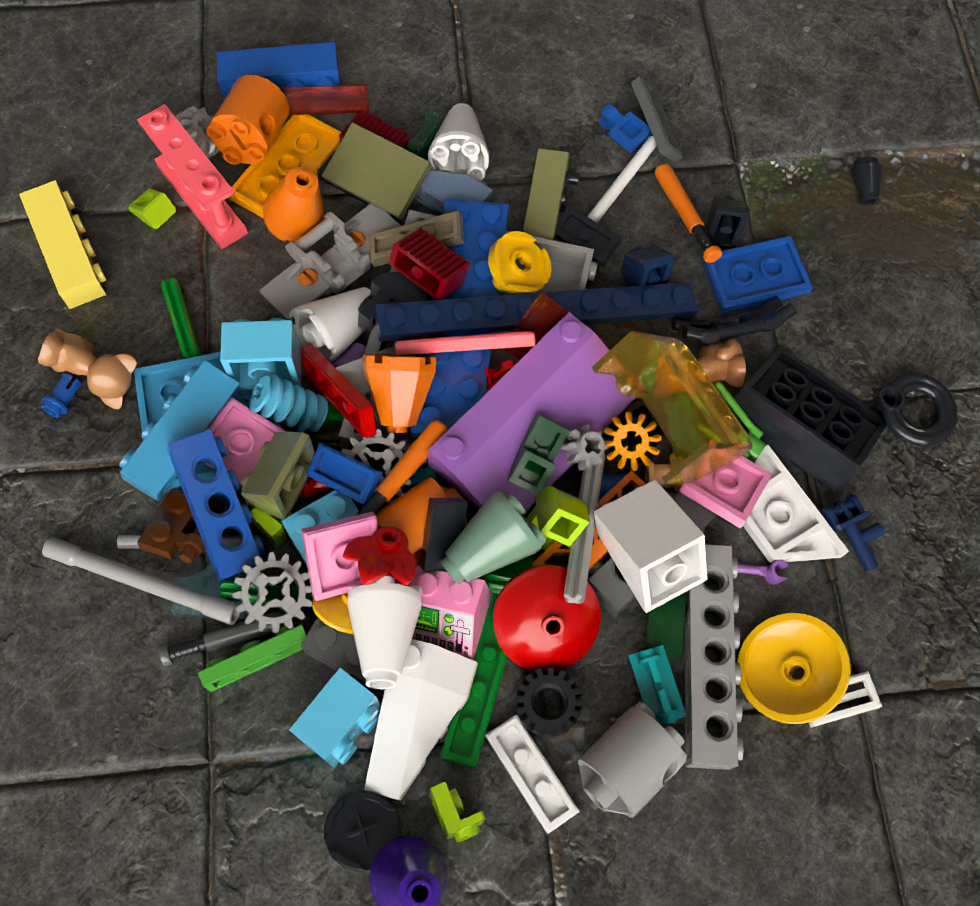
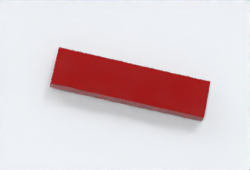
[300,343,377,438]

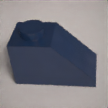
[621,245,675,286]

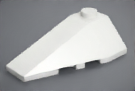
[364,639,478,801]

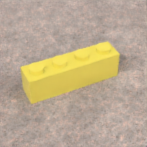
[19,180,107,309]

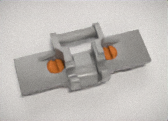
[259,204,401,320]

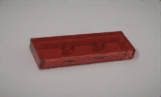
[280,86,369,115]

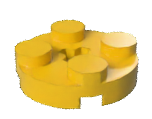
[488,231,552,295]

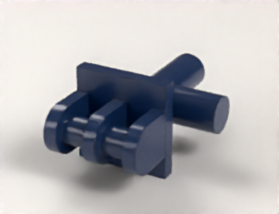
[821,494,885,571]

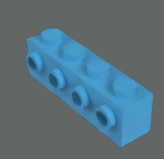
[119,360,240,502]

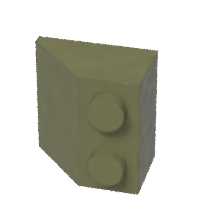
[241,432,315,520]

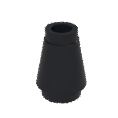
[851,156,882,205]

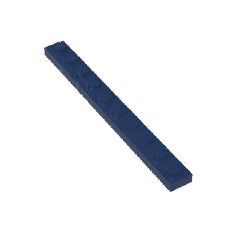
[374,282,698,342]

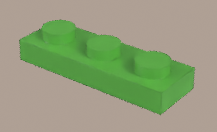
[198,624,307,692]

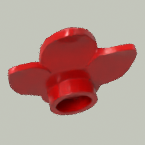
[343,526,417,585]

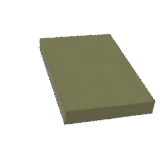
[322,122,432,220]

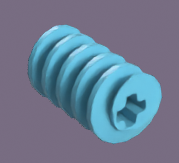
[249,374,328,433]

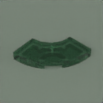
[406,110,448,161]

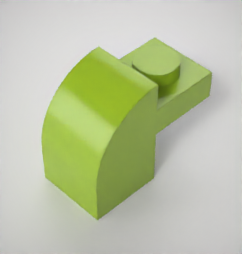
[526,486,590,550]

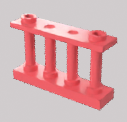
[137,104,248,249]

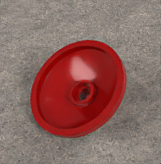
[493,564,601,671]

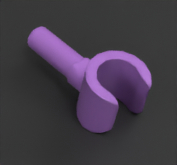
[738,560,789,585]

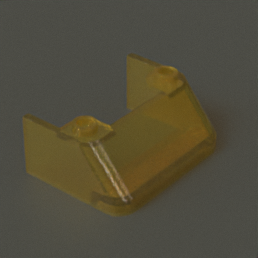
[591,331,753,484]

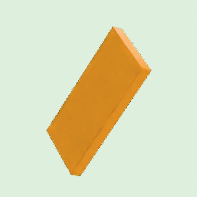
[228,109,341,219]

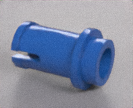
[41,373,82,418]

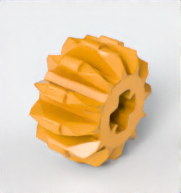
[604,412,661,471]

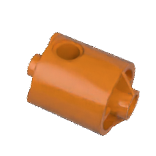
[206,75,290,165]
[375,477,468,566]

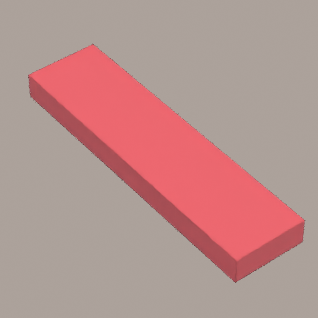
[395,331,536,355]

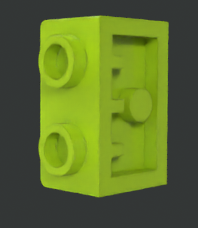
[429,782,486,843]

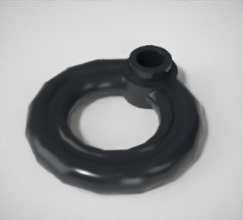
[874,372,958,447]

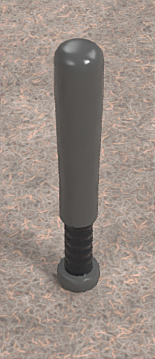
[158,609,304,666]

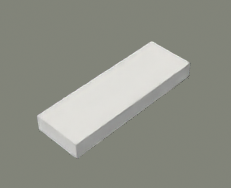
[485,715,579,834]

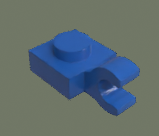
[598,103,651,154]

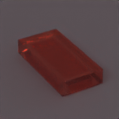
[504,292,569,360]

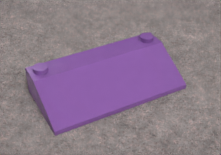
[428,312,642,517]

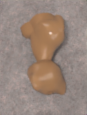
[38,328,137,409]
[653,338,746,399]

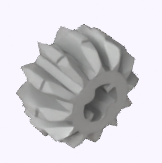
[175,106,220,159]

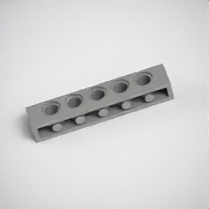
[684,544,744,770]

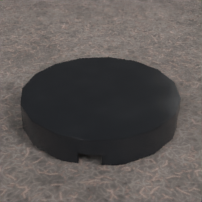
[323,791,401,872]

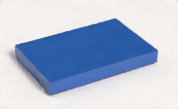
[701,235,813,313]

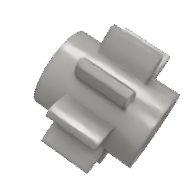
[561,425,607,471]

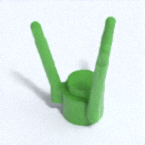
[696,381,766,462]

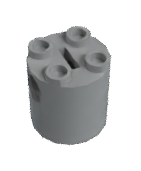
[578,701,687,818]

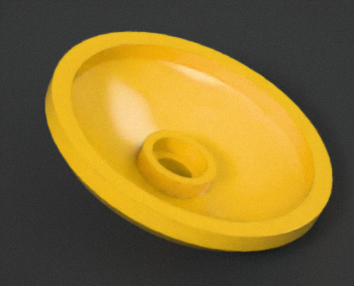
[737,613,851,724]

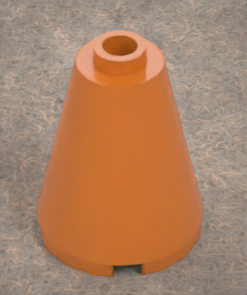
[263,167,326,242]

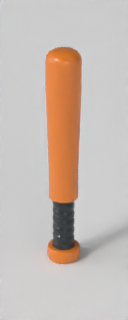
[655,164,722,263]
[349,420,448,517]

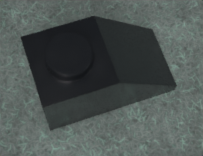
[706,196,750,249]

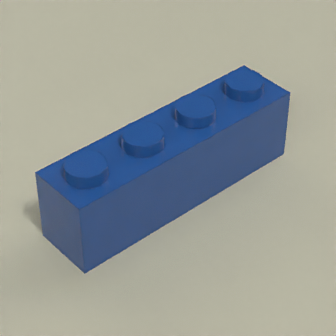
[216,42,341,100]

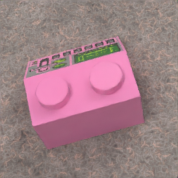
[410,566,492,660]

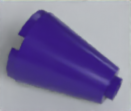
[370,837,448,906]

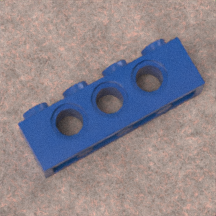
[167,429,265,582]

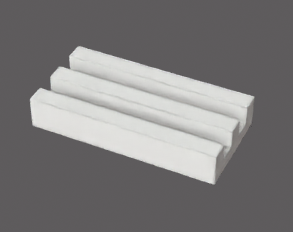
[809,671,882,728]

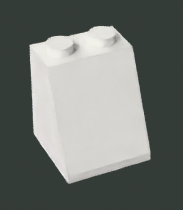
[594,480,708,613]

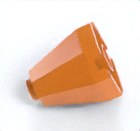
[362,354,436,433]

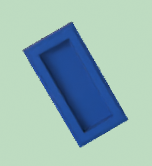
[306,443,383,505]

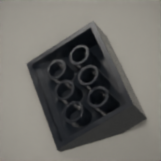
[725,346,887,494]

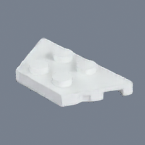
[743,445,849,563]

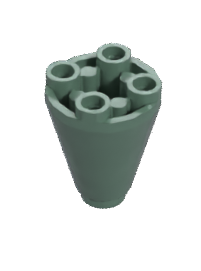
[440,489,547,585]

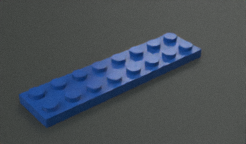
[411,198,509,438]

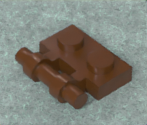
[137,488,225,564]

